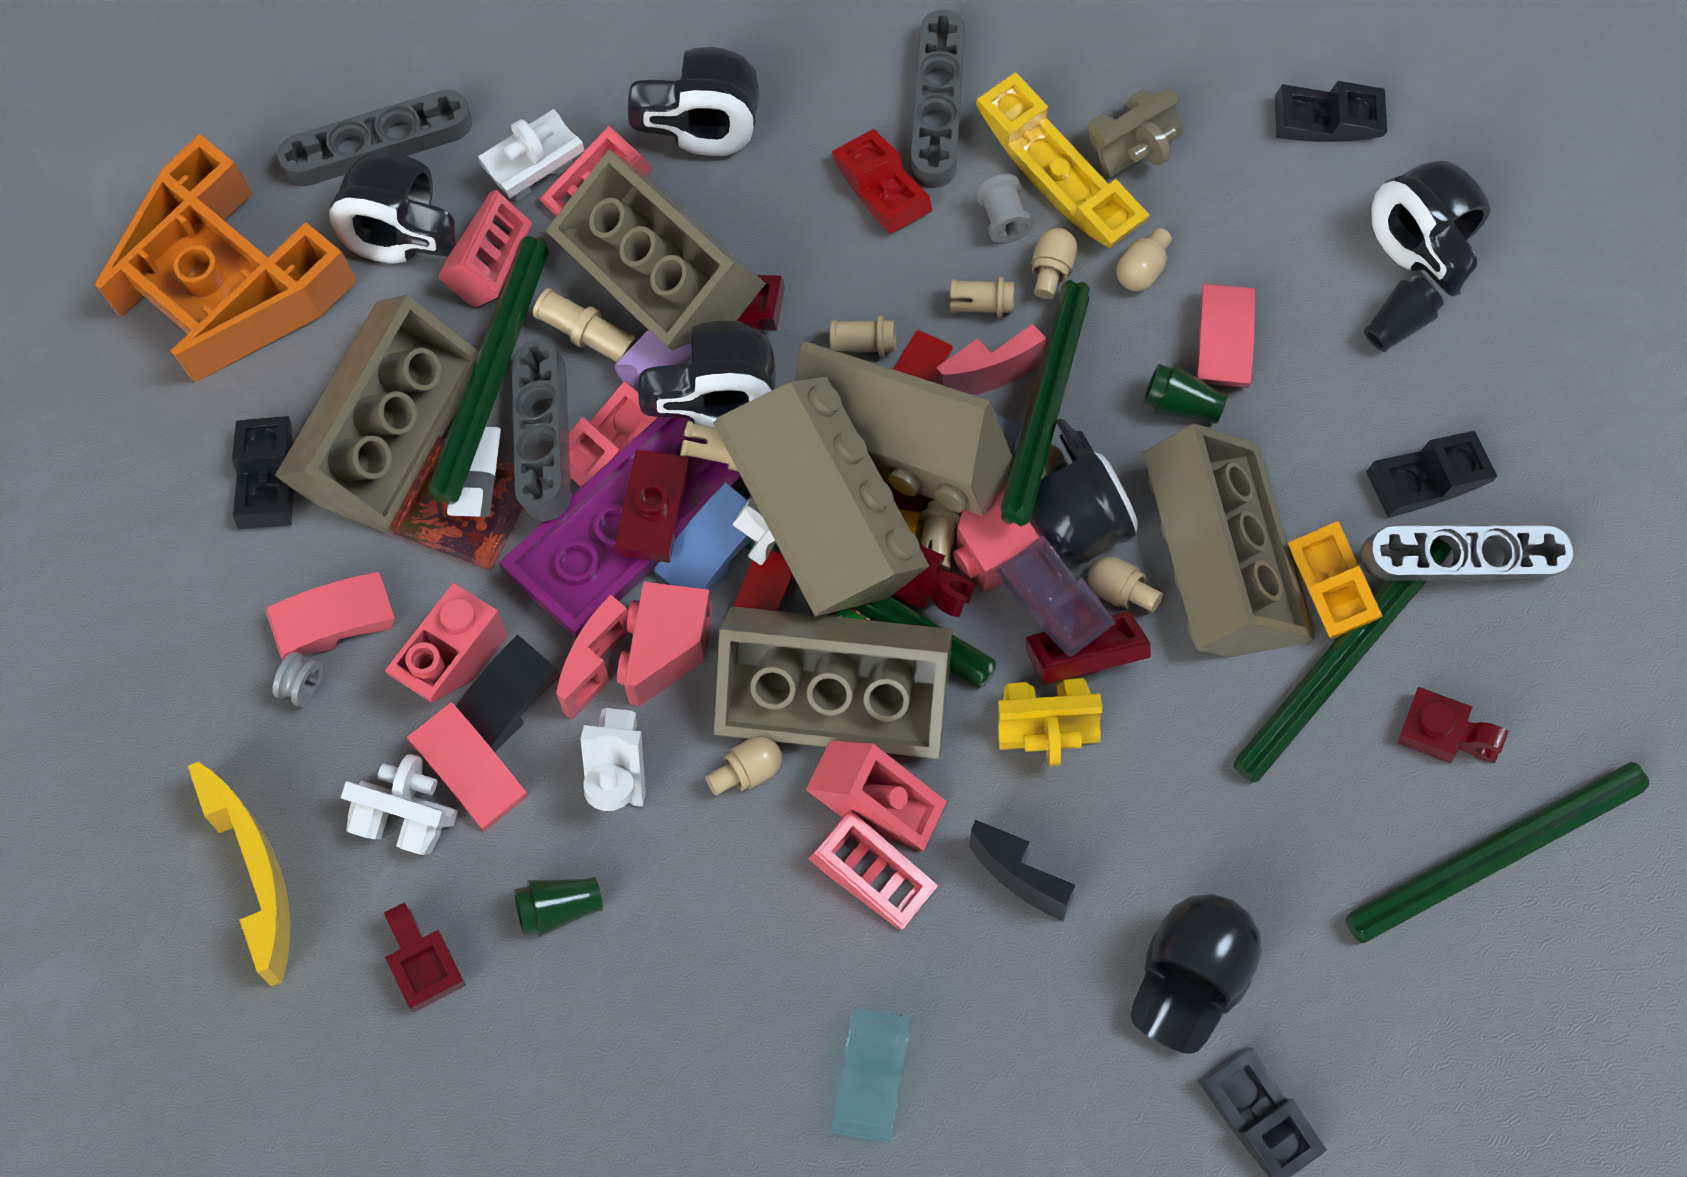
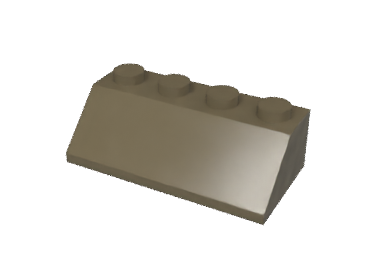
[546,149,766,350]
[275,295,479,533]
[794,341,1014,517]
[713,377,929,617]
[1143,423,1315,657]
[714,606,953,759]

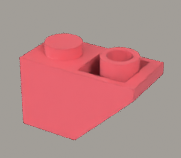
[617,582,713,706]
[385,583,508,703]

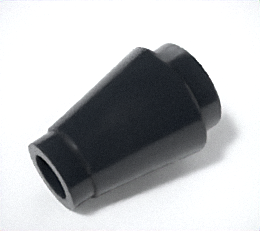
[1364,275,1443,352]

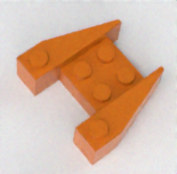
[94,133,357,382]

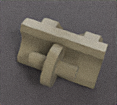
[1087,87,1183,178]

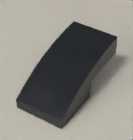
[1275,81,1387,142]
[232,416,293,530]
[1366,430,1497,518]
[456,634,560,752]
[969,819,1075,921]
[1198,1047,1327,1177]

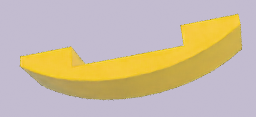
[976,72,1150,248]
[188,762,290,987]

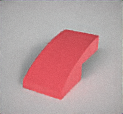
[1196,284,1255,388]
[936,324,1046,395]
[569,381,657,487]
[266,572,395,660]
[556,594,628,720]
[407,702,528,832]

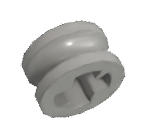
[272,652,323,708]

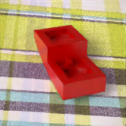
[831,129,933,234]

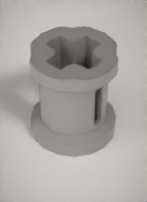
[975,174,1034,243]

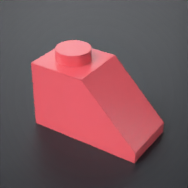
[953,483,1043,593]
[806,741,947,851]

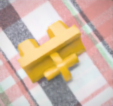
[998,678,1103,767]

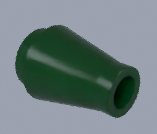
[1144,363,1228,424]
[514,877,603,937]

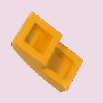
[1287,521,1383,639]

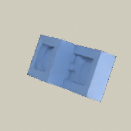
[654,483,752,591]

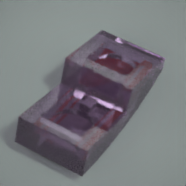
[995,535,1116,657]

